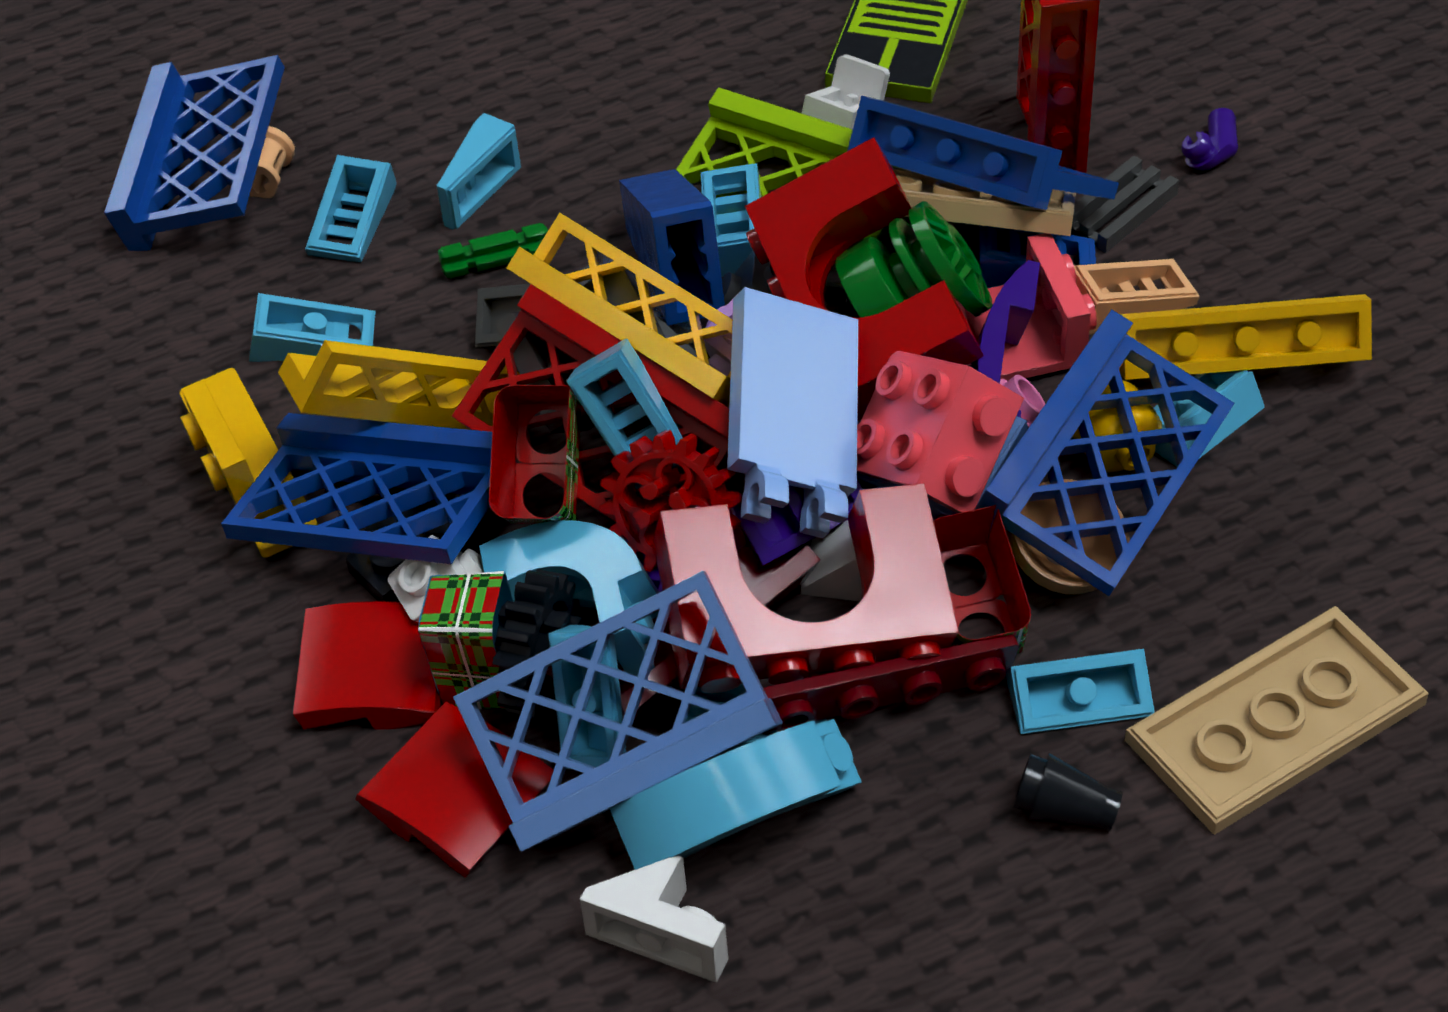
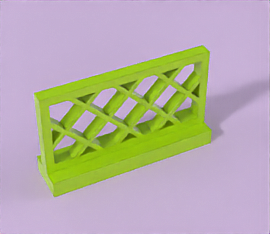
[676,87,902,264]

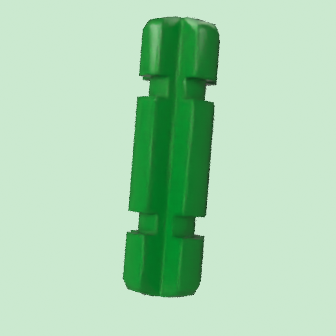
[438,223,548,279]

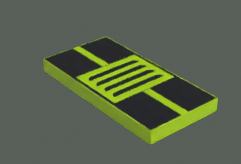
[825,0,968,103]

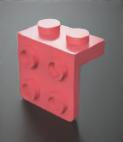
[964,233,1097,380]
[857,351,1024,513]

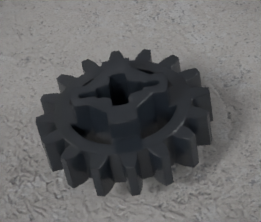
[492,569,583,719]

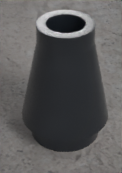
[1013,753,1123,832]

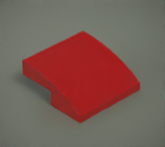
[293,601,441,730]
[355,702,554,877]

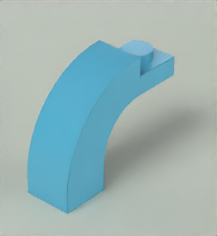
[479,520,660,676]
[609,719,862,870]

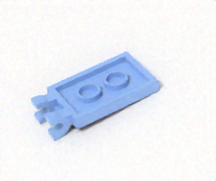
[727,287,858,538]

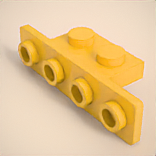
[180,368,318,557]

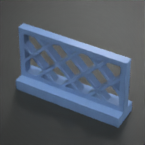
[453,571,783,852]

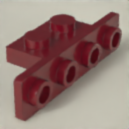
[763,634,1019,733]

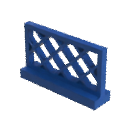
[104,55,285,251]
[847,95,1119,210]
[975,309,1235,596]
[221,413,516,564]

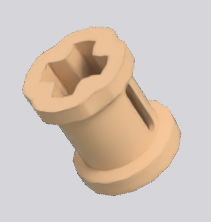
[250,126,295,198]

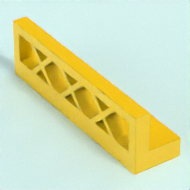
[506,212,733,407]
[1119,294,1372,380]
[278,340,520,430]

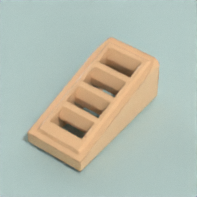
[1074,259,1200,335]

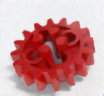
[599,430,742,572]

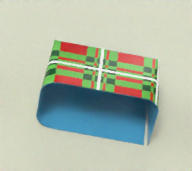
[418,571,514,709]

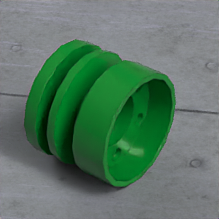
[836,201,993,320]

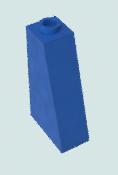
[619,169,725,325]

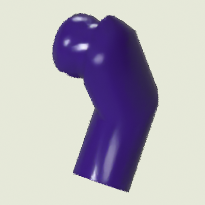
[1181,108,1238,171]

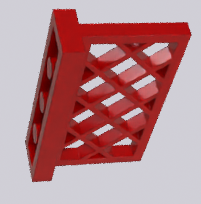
[1016,0,1100,173]
[452,284,729,523]

